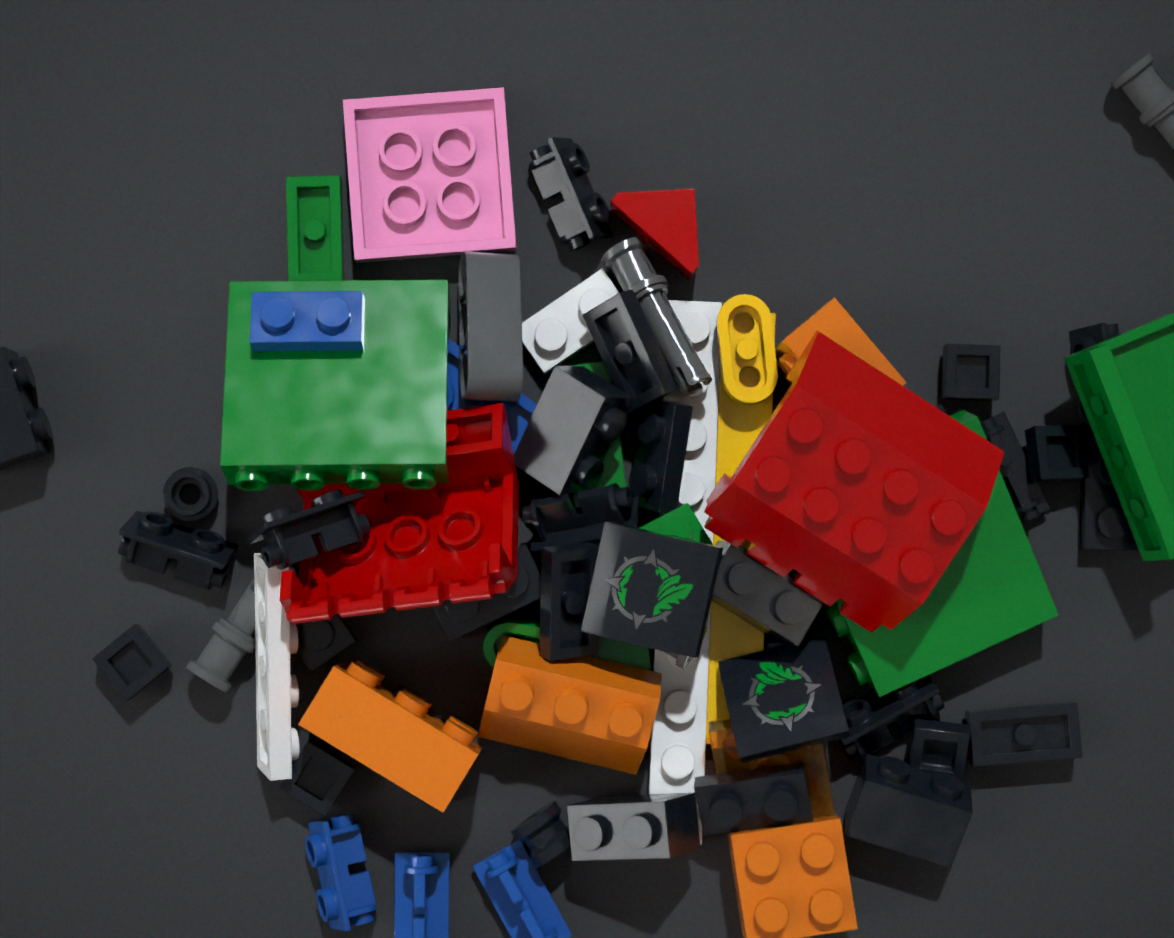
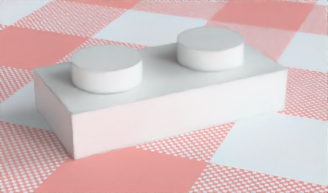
[522,268,619,375]

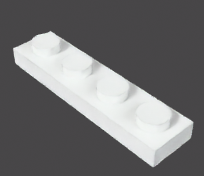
[254,553,299,781]

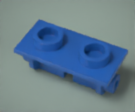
[305,813,377,932]
[472,841,573,938]
[394,852,450,938]

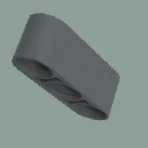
[458,251,523,403]

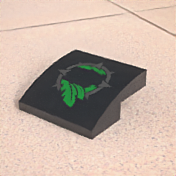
[581,522,723,658]
[718,635,850,763]

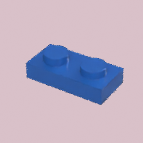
[250,291,365,352]

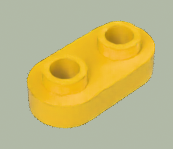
[716,294,778,405]

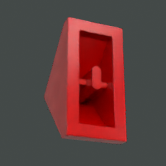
[610,189,699,280]

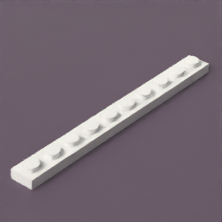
[649,300,722,844]

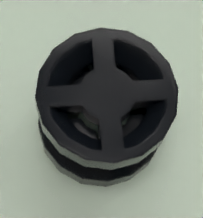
[511,801,571,868]

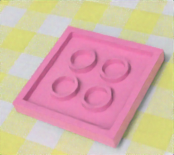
[343,87,517,263]

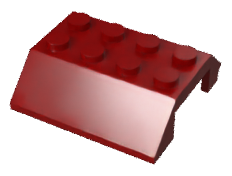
[704,331,1004,633]
[279,403,519,624]

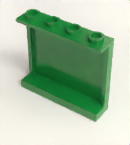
[220,280,451,491]
[1064,312,1174,561]
[825,410,1059,697]

